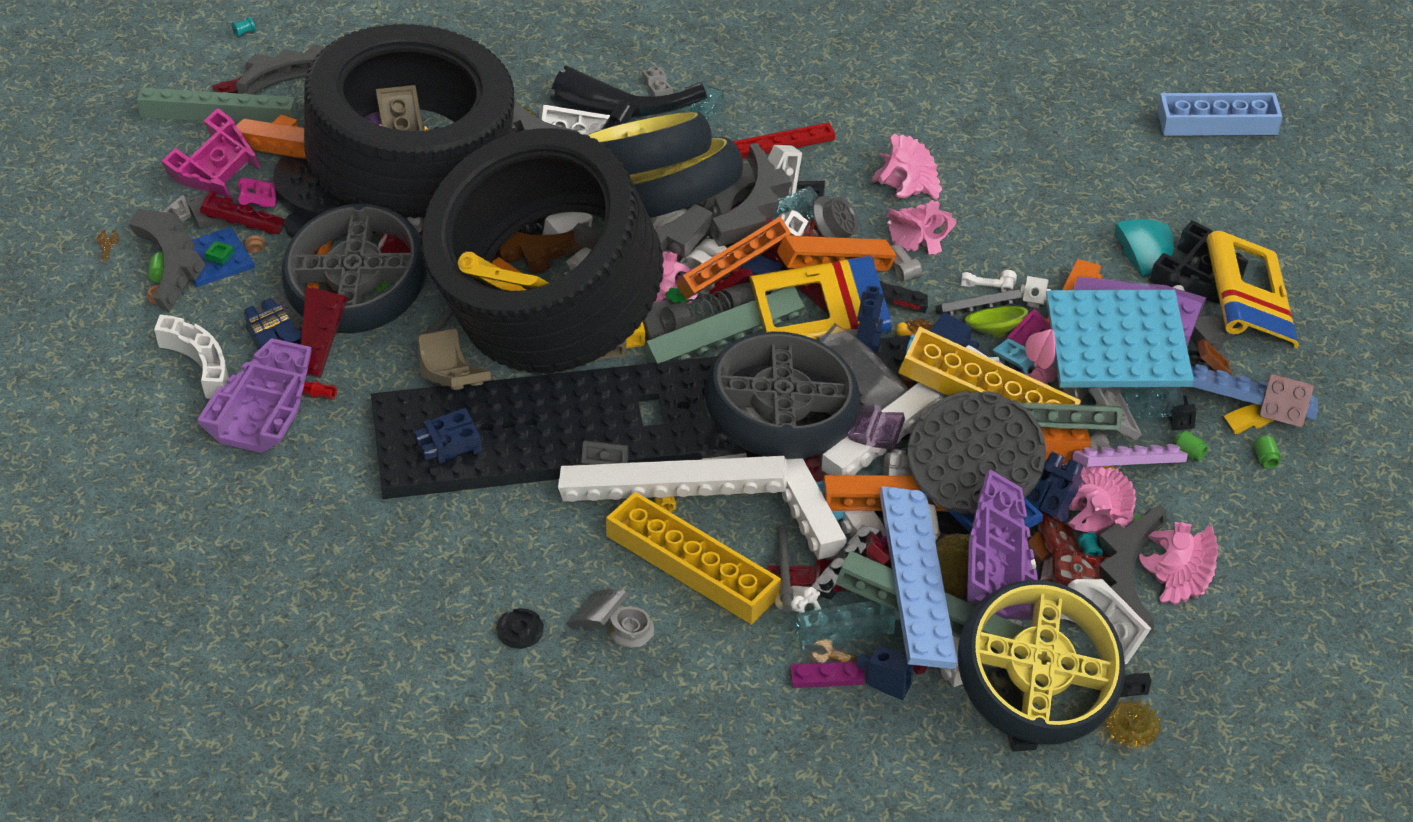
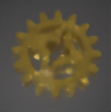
[1107,699,1161,748]

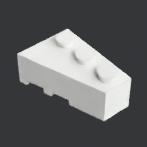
[753,145,802,211]

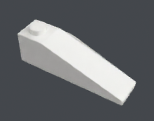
[539,105,610,130]

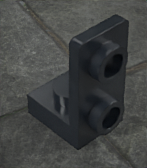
[1165,395,1196,431]
[1120,673,1152,697]

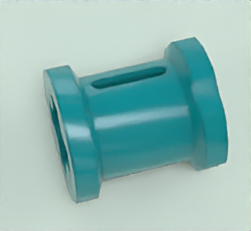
[231,16,256,38]
[1078,532,1103,557]

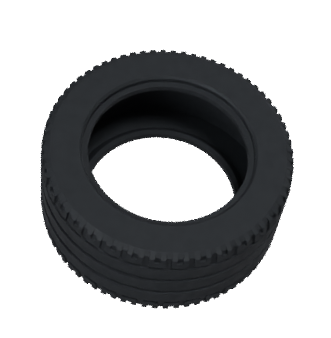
[304,23,515,218]

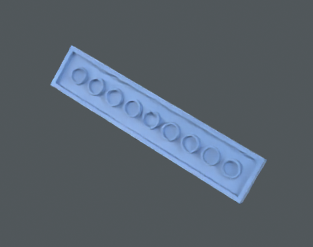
[880,486,958,669]

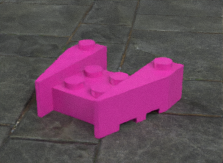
[162,108,261,197]

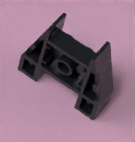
[1149,220,1248,303]

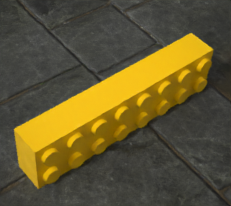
[898,327,1081,428]
[606,492,781,625]

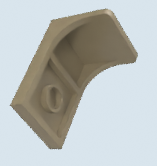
[417,328,491,390]

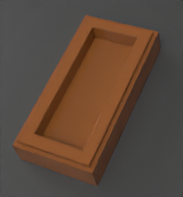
[1197,339,1232,376]

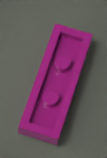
[790,661,865,688]

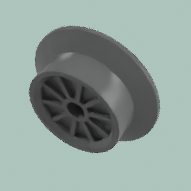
[813,196,859,238]

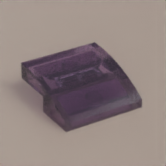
[848,405,905,449]

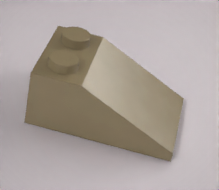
[376,85,424,131]

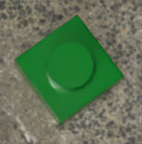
[204,241,234,265]

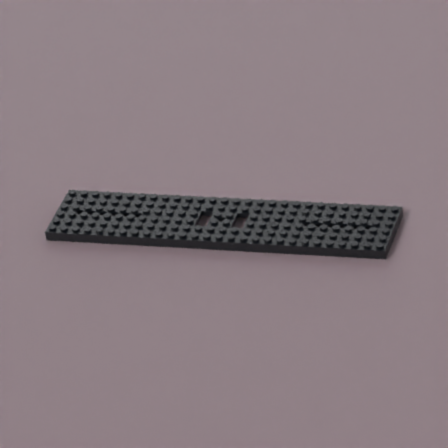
[371,335,911,499]

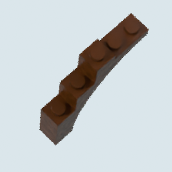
[498,230,584,275]

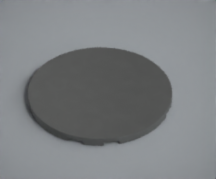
[908,391,1046,515]

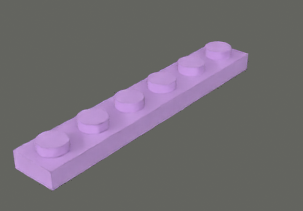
[1072,444,1188,467]

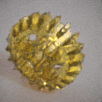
[936,534,970,597]

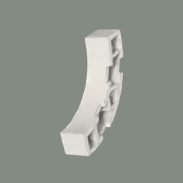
[154,315,229,399]

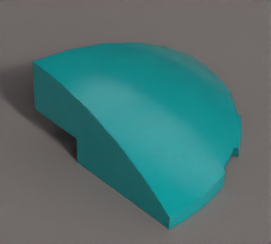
[1114,219,1174,278]

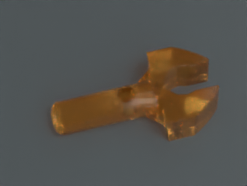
[97,230,119,261]
[811,638,857,663]

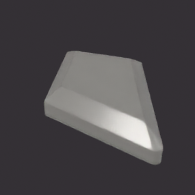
[163,195,191,221]

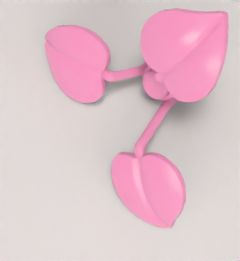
[996,329,1056,385]

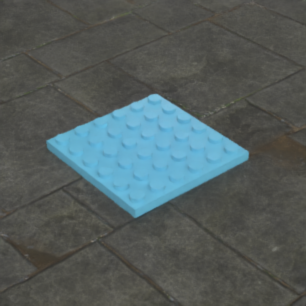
[1046,289,1194,388]

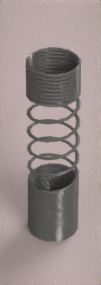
[661,281,755,332]

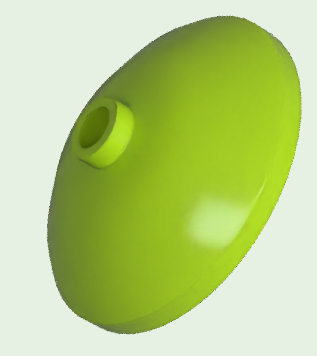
[965,306,1029,337]

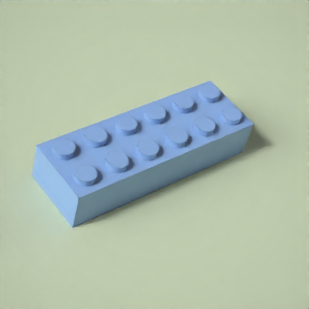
[1157,93,1282,136]

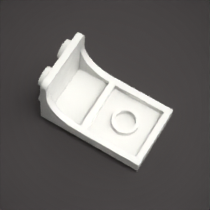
[1060,579,1151,664]

